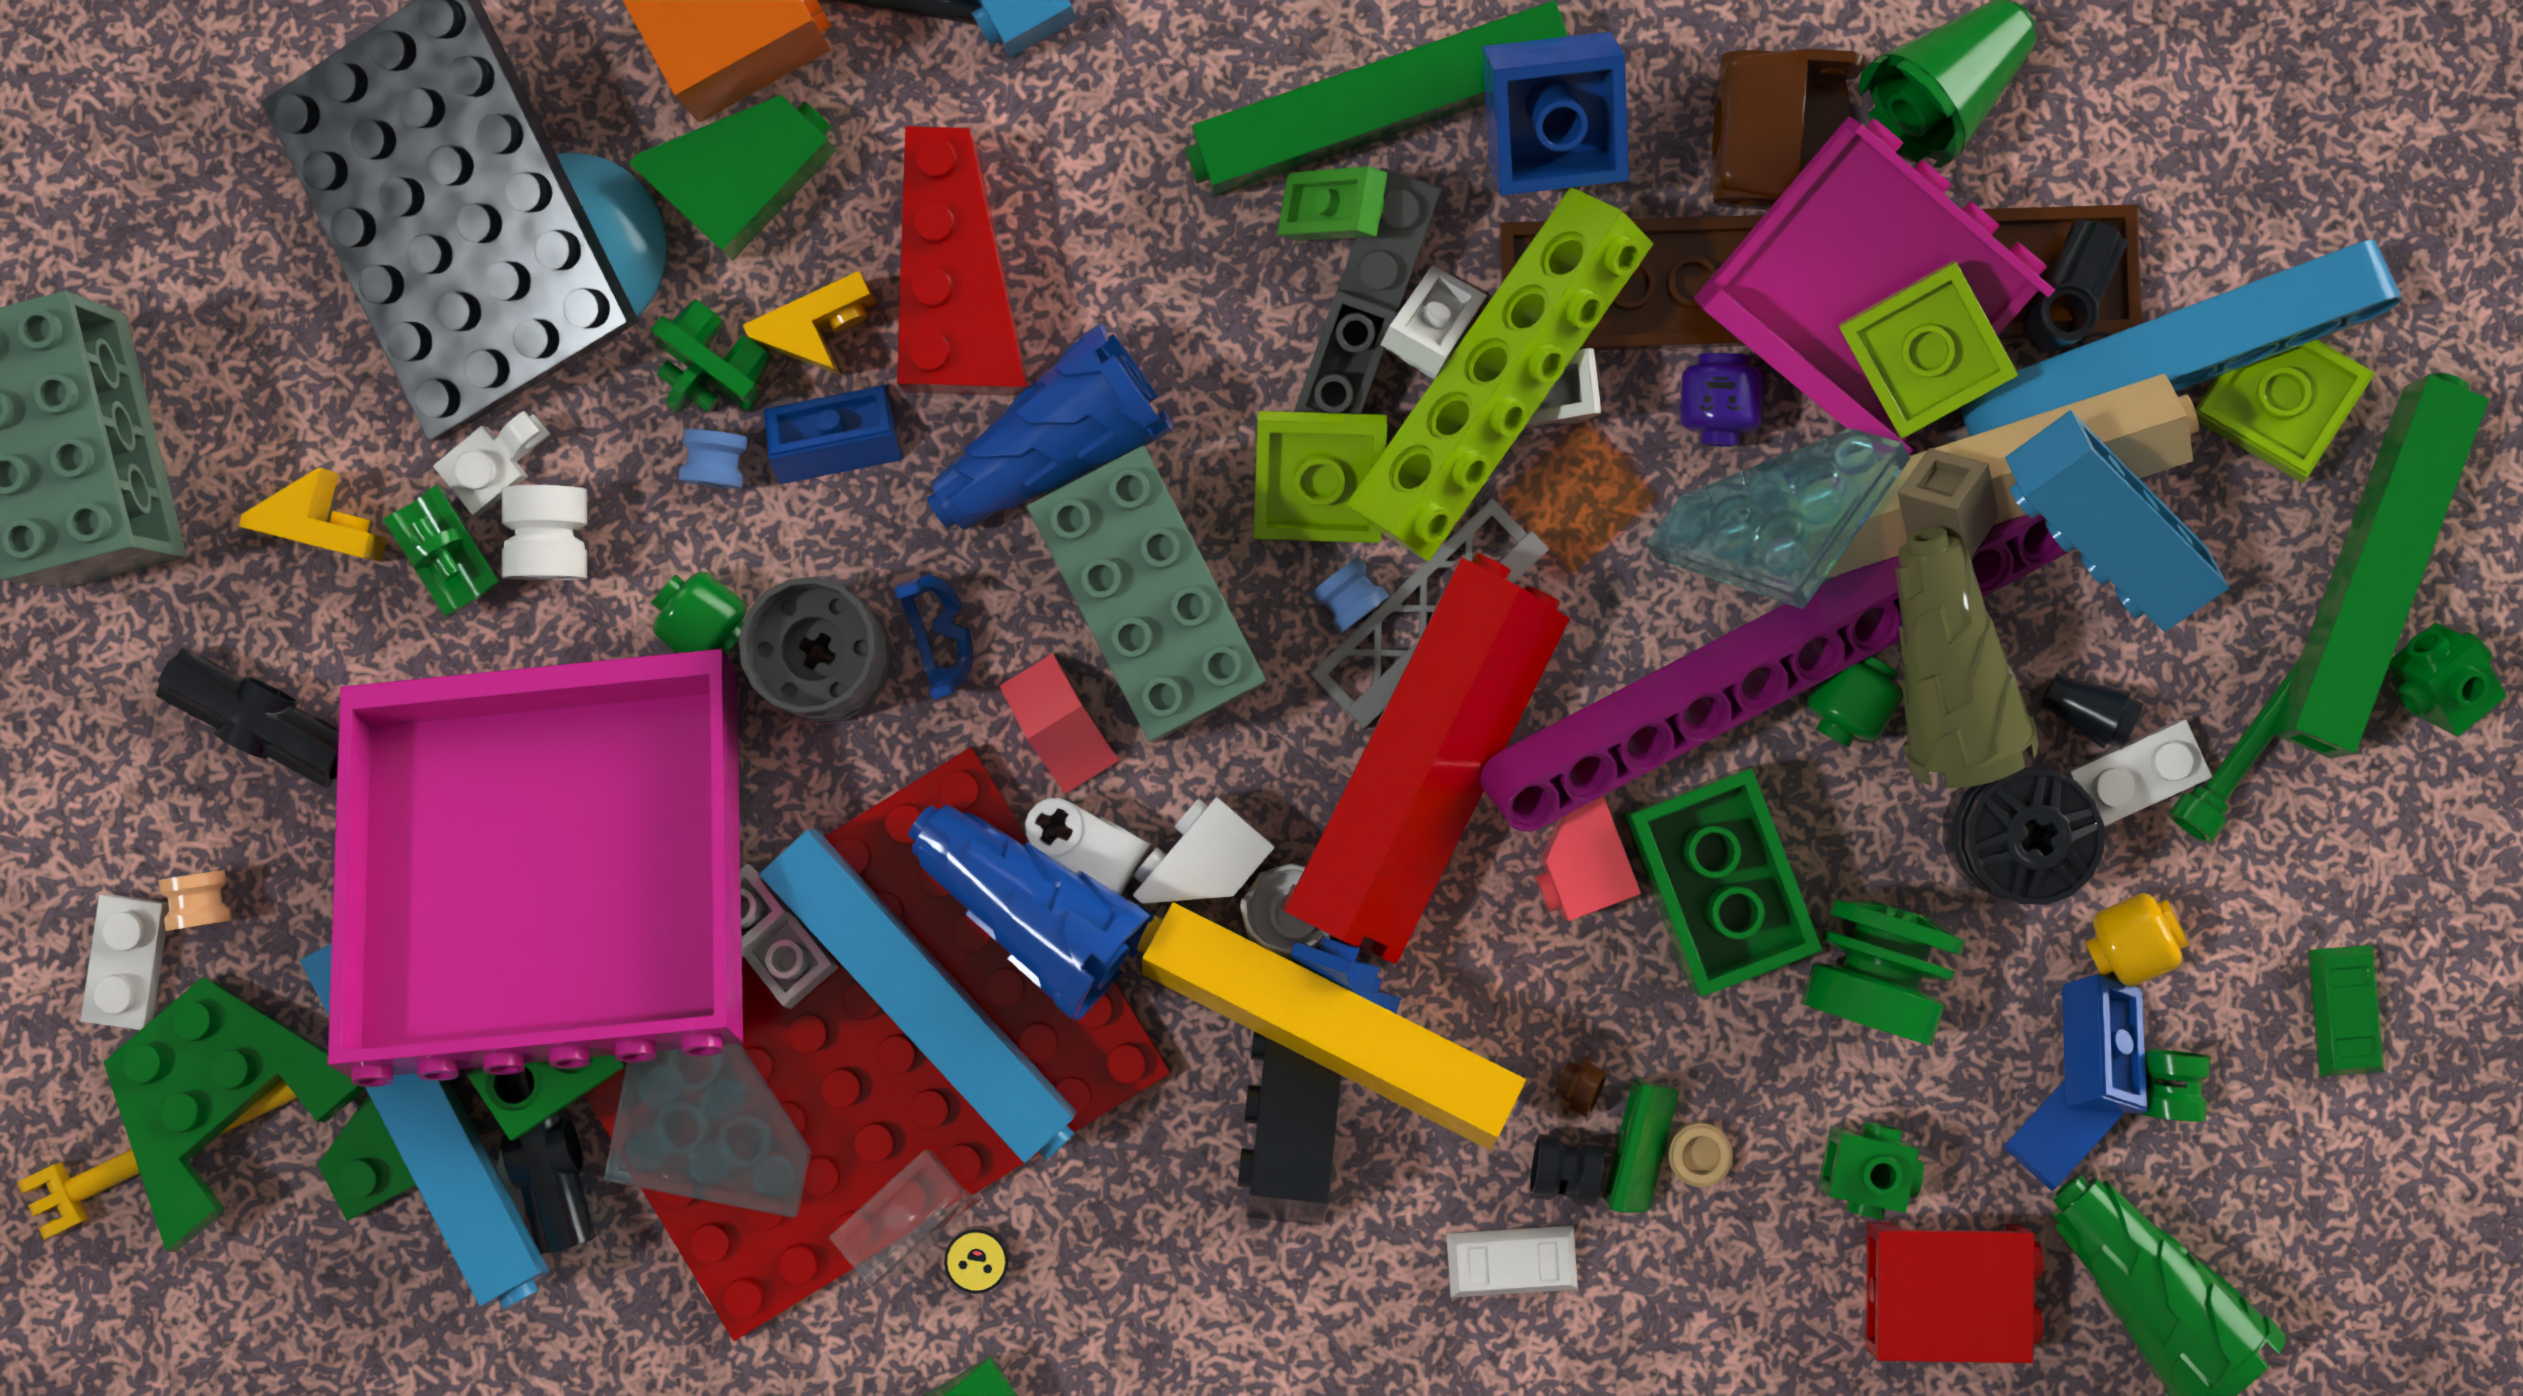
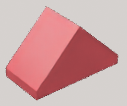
[999,653,1120,794]

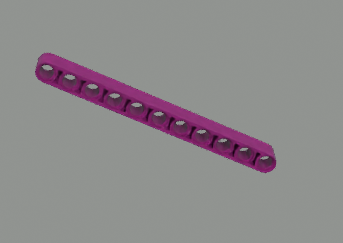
[1480,514,2077,832]

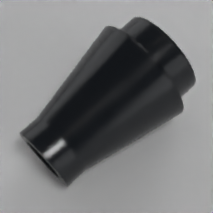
[2040,672,2143,750]

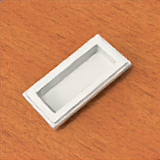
[1446,1225,1578,1298]

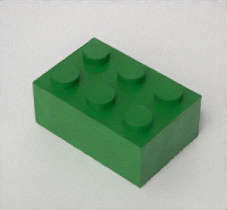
[1621,768,1823,997]

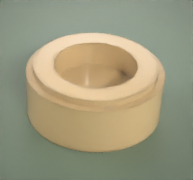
[1666,1121,1733,1187]

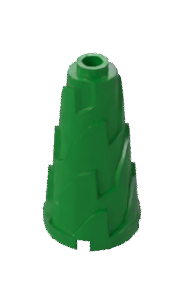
[2051,1174,2287,1396]

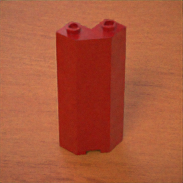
[1281,553,1570,965]

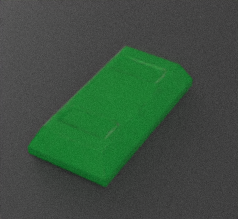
[2308,945,2385,1077]

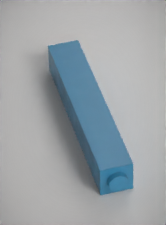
[759,829,1077,1163]
[299,943,550,1310]

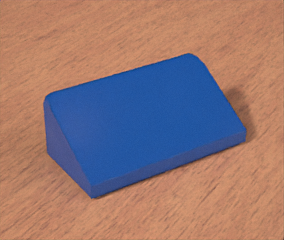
[764,384,902,484]
[2062,974,2147,1114]

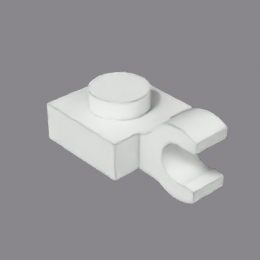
[433,411,550,516]

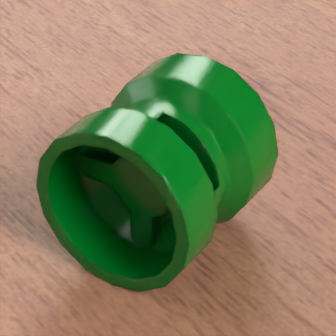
[2140,1049,2211,1122]

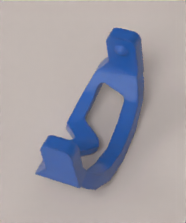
[894,574,973,699]

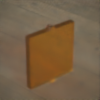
[1503,421,1656,573]

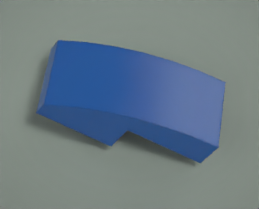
[1291,936,1401,1014]
[2003,1079,2125,1191]

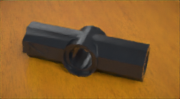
[156,648,339,787]
[498,1067,596,1254]

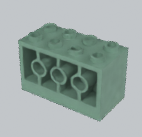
[0,290,187,589]
[1026,445,1266,743]

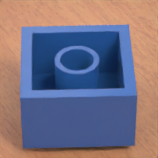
[1482,31,1629,196]

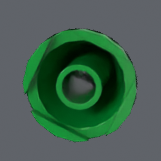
[1859,0,2036,168]

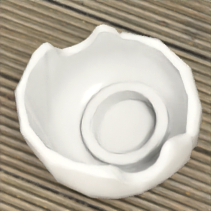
[1240,863,1332,961]

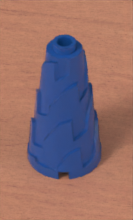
[927,323,1174,530]
[908,805,1154,1021]

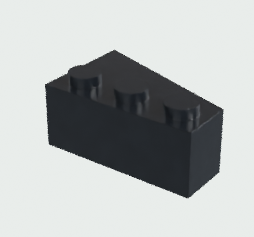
[1237,1031,1341,1225]

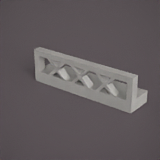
[1310,498,1549,729]

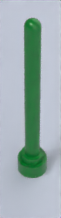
[2168,656,2301,844]

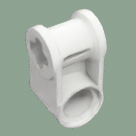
[1025,798,1151,896]

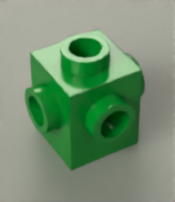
[2389,622,2507,737]
[1817,1121,1924,1219]

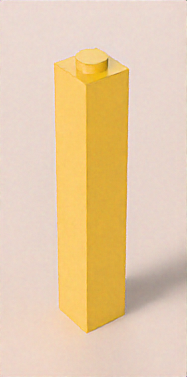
[1137,902,1527,1151]

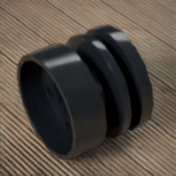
[1942,767,2104,905]

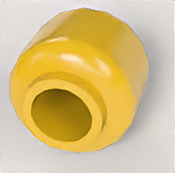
[2085,893,2190,987]

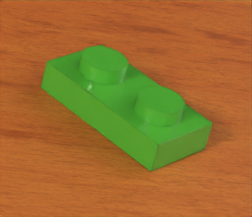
[1277,166,1388,241]

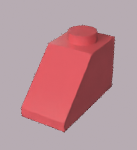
[1535,796,1641,921]

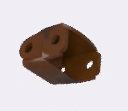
[1710,49,1865,211]

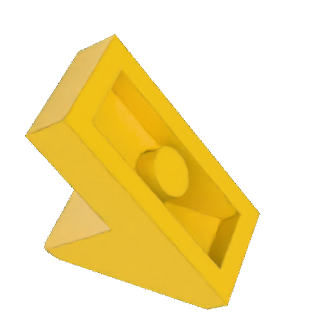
[743,271,878,375]
[239,468,387,562]

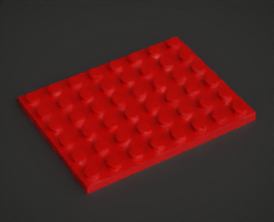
[585,747,1171,1341]

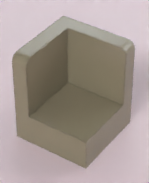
[1898,448,1998,558]

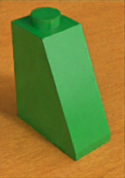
[629,95,836,261]

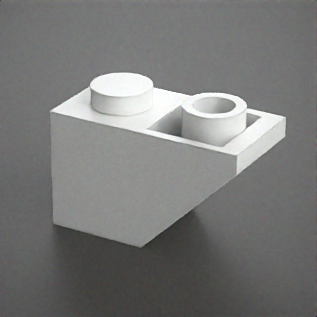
[1132,797,1275,904]

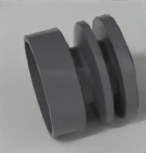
[739,577,893,723]

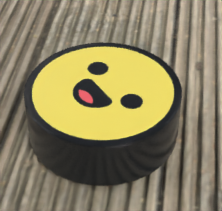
[944,1226,1010,1294]

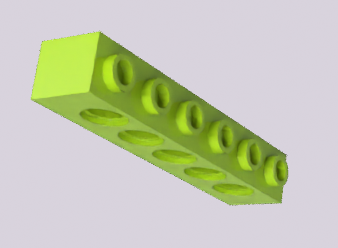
[1346,188,1654,563]

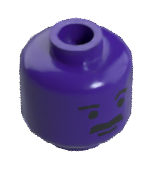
[1679,353,1765,447]

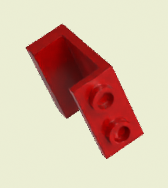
[1865,1221,2044,1363]

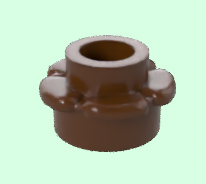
[1554,1056,1608,1118]

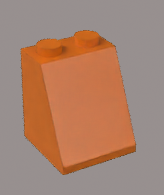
[622,0,832,123]

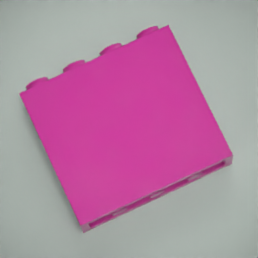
[1694,116,2055,463]

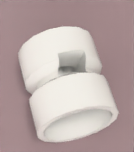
[502,485,587,581]

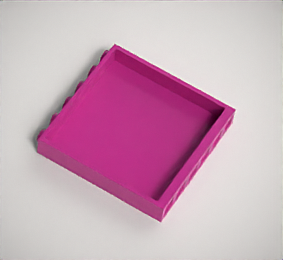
[328,649,743,1087]

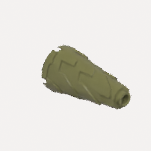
[1895,527,2039,788]

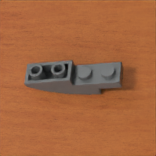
[1294,167,1442,414]

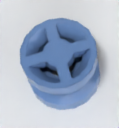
[678,429,748,489]
[1309,556,1390,635]

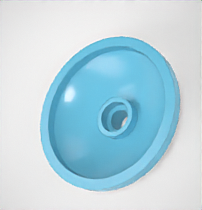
[556,153,668,317]

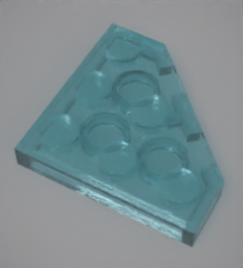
[1646,428,1911,609]
[604,1043,811,1218]

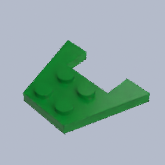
[104,977,366,1252]

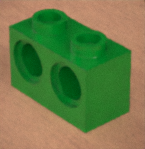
[467,1055,626,1141]

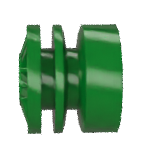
[1801,899,1965,1046]

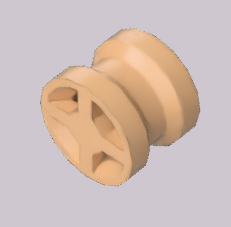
[158,870,232,931]

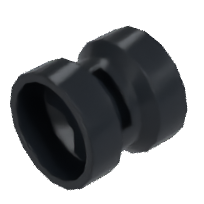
[1530,1134,1604,1207]

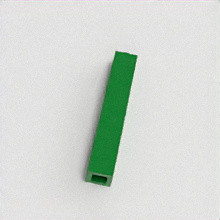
[1184,0,1568,197]
[2271,373,2489,759]

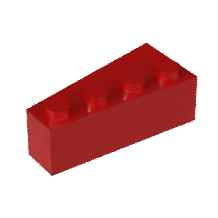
[897,126,1030,396]

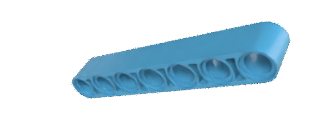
[1958,240,2403,436]

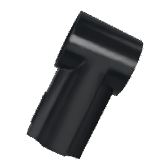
[2023,218,2129,353]

